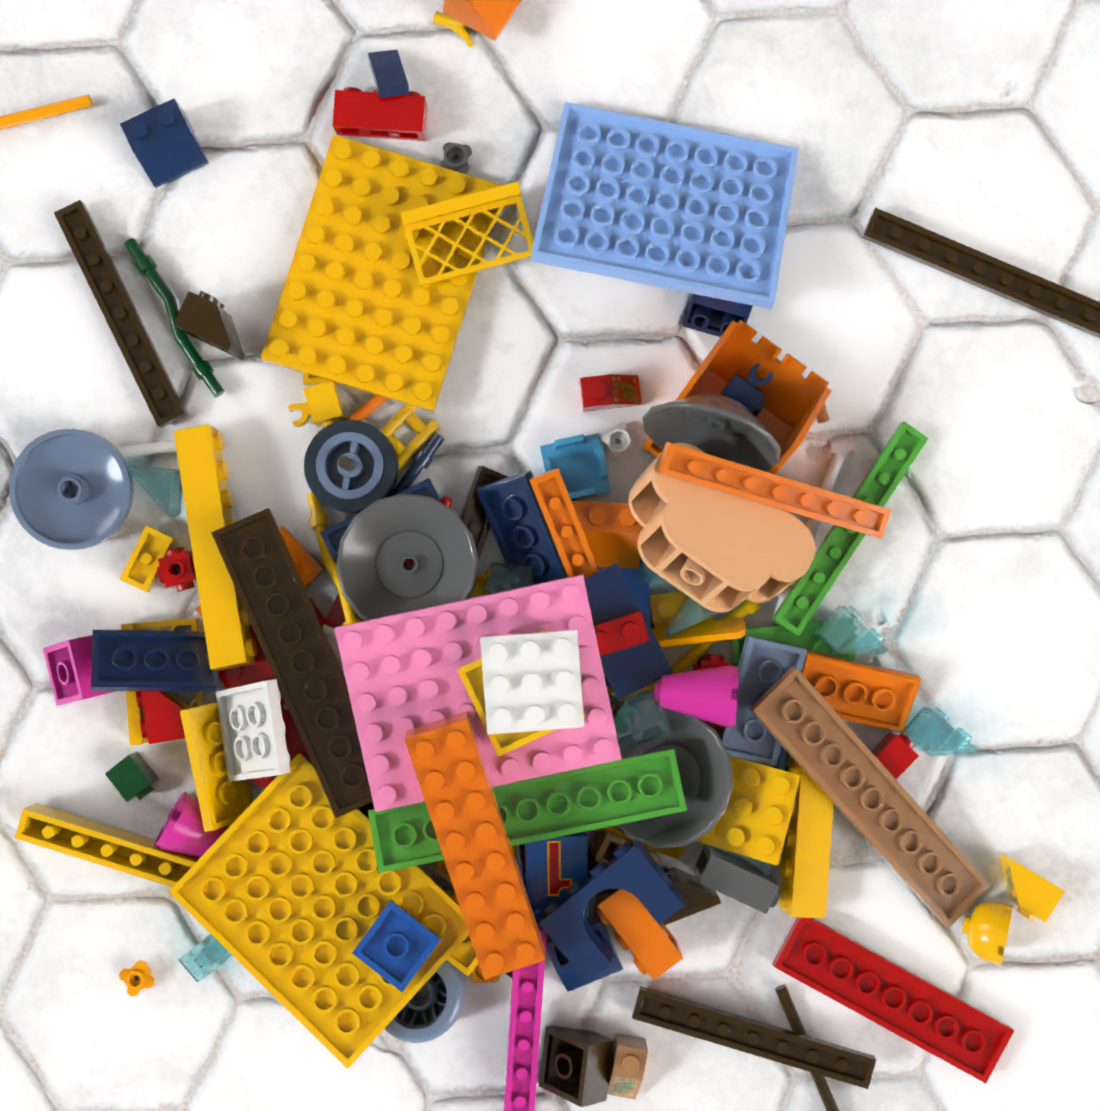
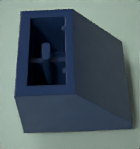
[683,294,753,337]
[546,914,623,992]

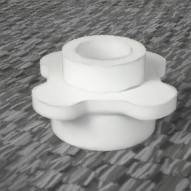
[601,424,636,459]

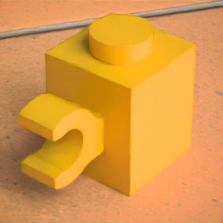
[288,381,346,428]

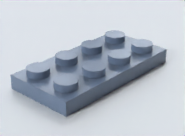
[720,635,807,766]

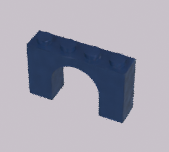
[539,839,685,983]

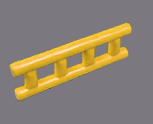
[380,404,441,471]

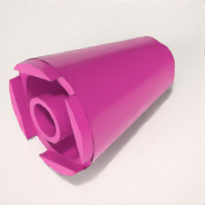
[654,665,739,727]
[154,791,229,858]

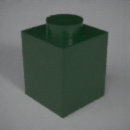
[105,751,159,802]

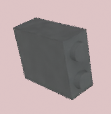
[693,844,780,914]

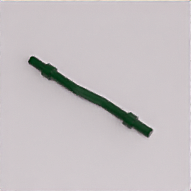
[124,238,225,398]

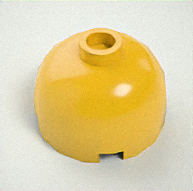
[962,901,1013,965]

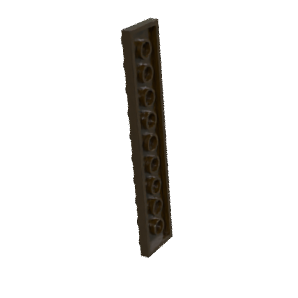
[211,508,373,818]

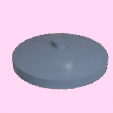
[9,429,134,550]

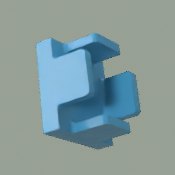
[540,433,611,501]

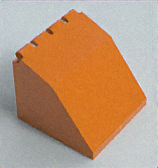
[643,320,832,474]

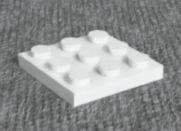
[480,629,584,735]
[216,679,290,782]

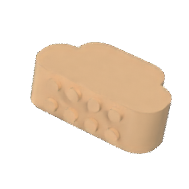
[628,442,815,613]

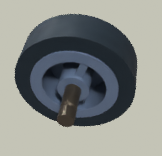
[304,420,399,513]

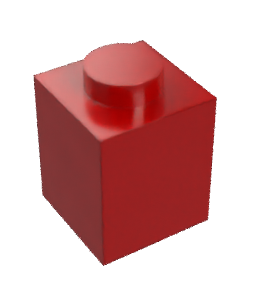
[871,732,919,779]

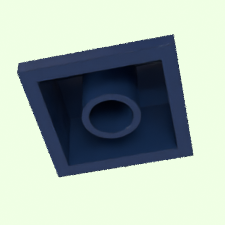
[120,98,209,188]

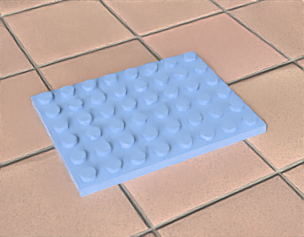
[530,102,799,309]

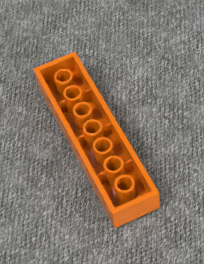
[404,711,545,980]

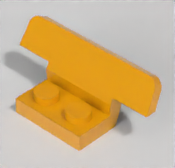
[650,591,746,647]

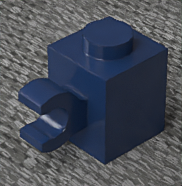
[720,363,773,417]

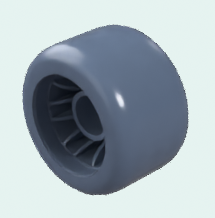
[385,960,467,1043]

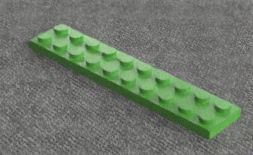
[368,749,687,873]

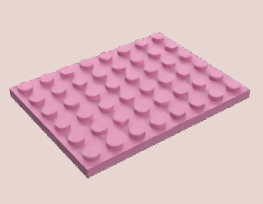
[334,574,622,812]

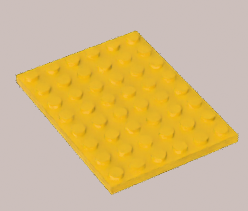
[261,134,502,413]
[169,753,469,1069]

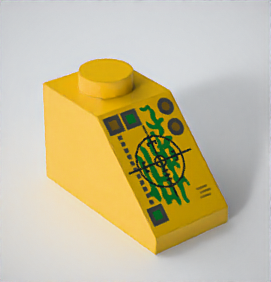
[999,854,1064,922]

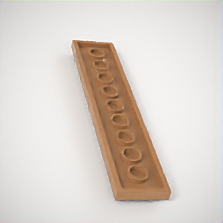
[749,667,989,928]

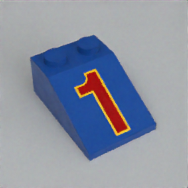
[525,832,588,924]

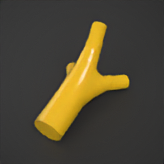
[433,11,474,47]

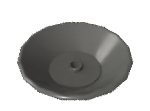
[642,393,781,471]
[336,493,479,620]
[615,708,733,849]

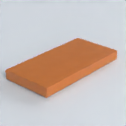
[801,650,922,733]

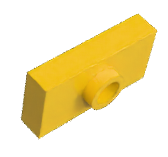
[120,525,176,592]

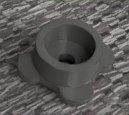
[440,142,472,174]

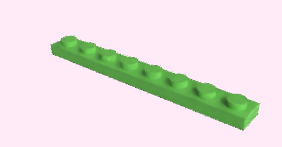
[771,421,929,637]

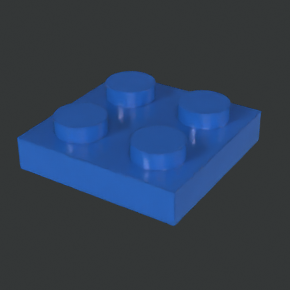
[352,900,442,992]

